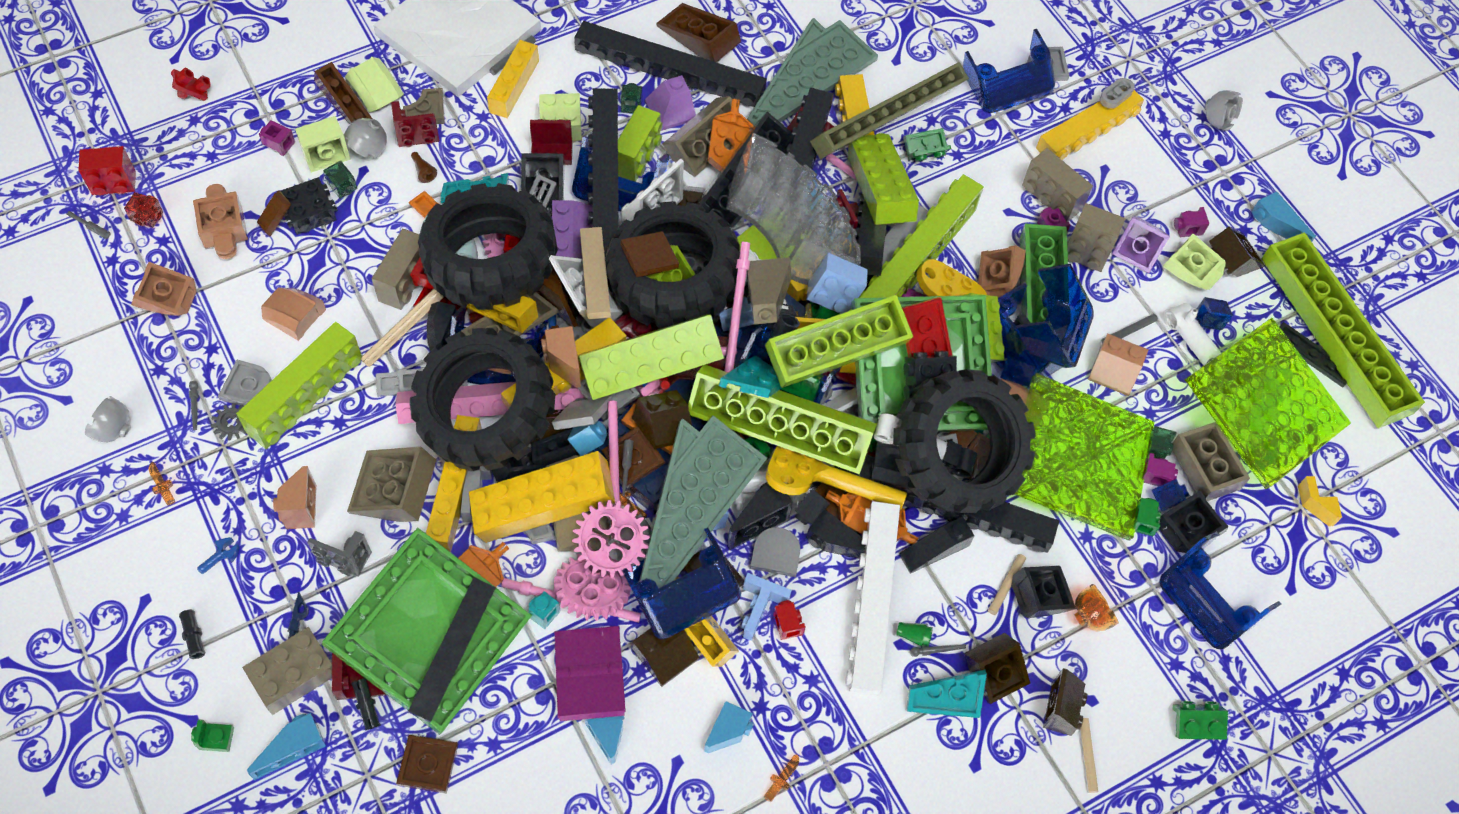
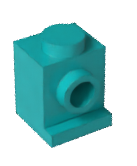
[528,591,560,630]

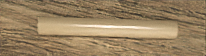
[988,554,1026,615]
[1080,718,1099,793]

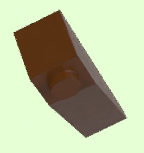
[314,62,373,124]

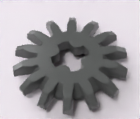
[211,403,247,441]

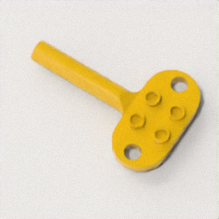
[917,259,987,297]
[766,446,907,510]

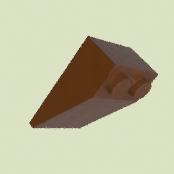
[536,267,578,327]

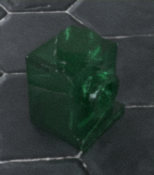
[621,83,643,113]
[1144,426,1177,459]

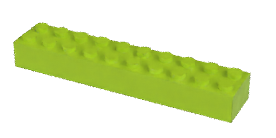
[849,174,984,311]
[1261,232,1425,429]

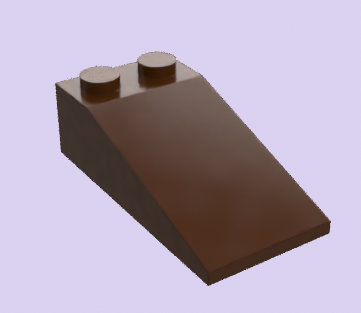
[656,3,741,62]

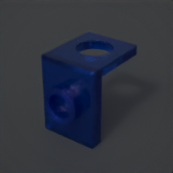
[1000,353,1036,387]

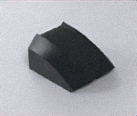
[426,301,461,351]
[870,441,916,495]
[1159,491,1229,553]
[1011,566,1076,618]

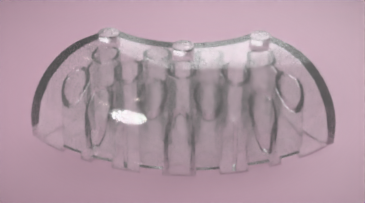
[726,133,861,285]

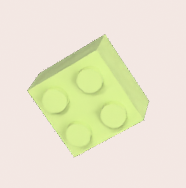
[539,93,582,141]
[295,116,351,173]

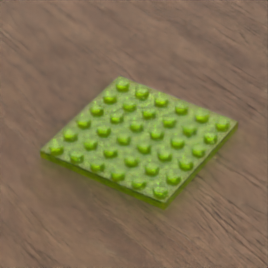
[1184,318,1351,490]
[1014,373,1155,541]

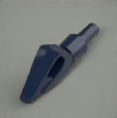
[287,592,309,639]

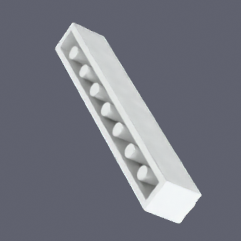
[846,501,900,695]

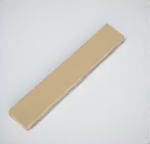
[580,227,611,319]

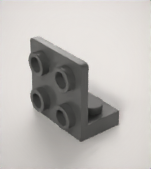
[307,531,372,577]

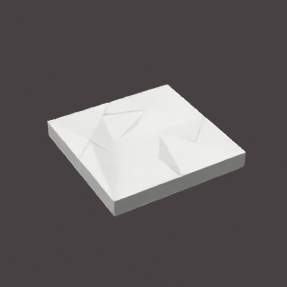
[373,0,541,97]

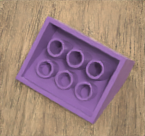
[552,200,593,259]

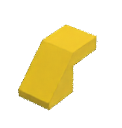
[1298,476,1342,526]

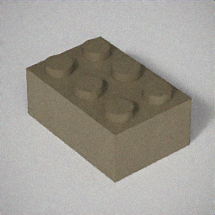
[1022,148,1093,222]
[1067,203,1126,272]
[371,228,420,310]
[1170,421,1250,501]
[242,627,332,716]

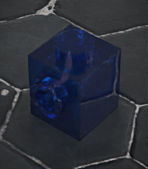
[1196,297,1233,330]

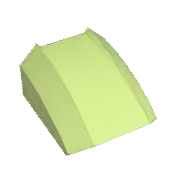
[345,57,404,113]
[1163,234,1226,290]

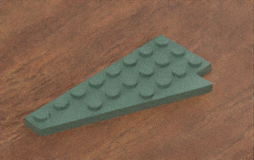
[747,18,878,127]
[638,416,767,602]

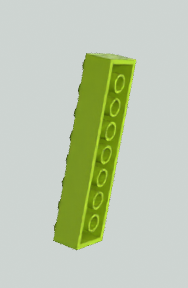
[688,365,877,474]

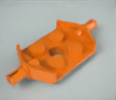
[707,99,754,171]
[825,490,919,545]
[458,542,509,587]

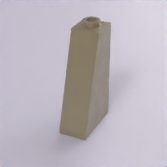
[747,257,791,324]

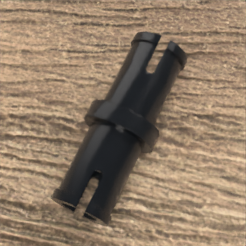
[179,609,206,659]
[351,678,381,731]

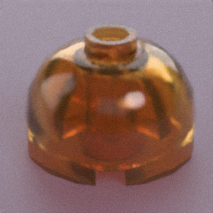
[1074,584,1119,632]

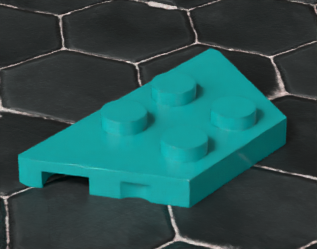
[719,355,781,398]

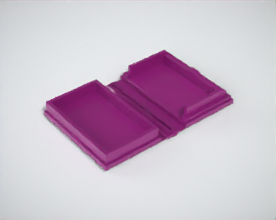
[554,626,626,721]

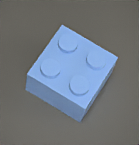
[807,253,867,314]

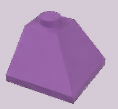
[645,75,696,131]
[1112,215,1170,273]

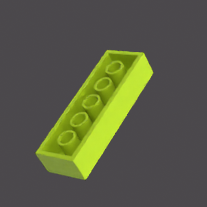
[848,133,919,225]
[765,295,913,388]
[578,314,724,400]
[236,321,362,449]

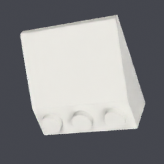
[621,159,684,223]
[549,255,623,328]

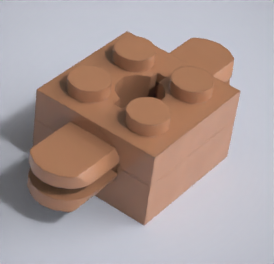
[193,184,248,259]

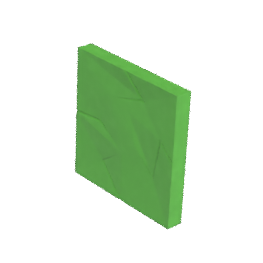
[851,295,992,433]
[322,527,532,735]

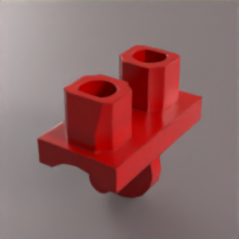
[171,67,211,101]

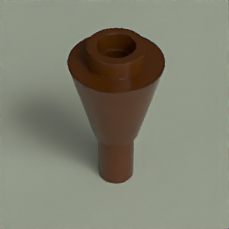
[411,152,437,183]

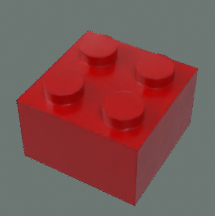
[78,146,136,195]

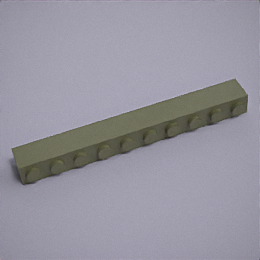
[810,61,969,160]

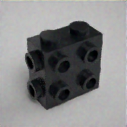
[280,177,338,235]
[903,351,957,399]

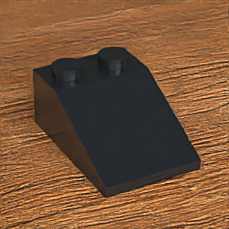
[521,153,565,216]
[727,482,793,551]

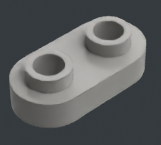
[1100,78,1135,108]

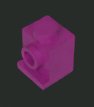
[259,120,295,157]
[1037,207,1070,232]
[1174,207,1210,238]
[1140,453,1178,489]

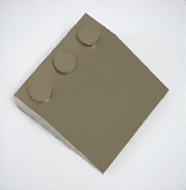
[347,446,437,522]

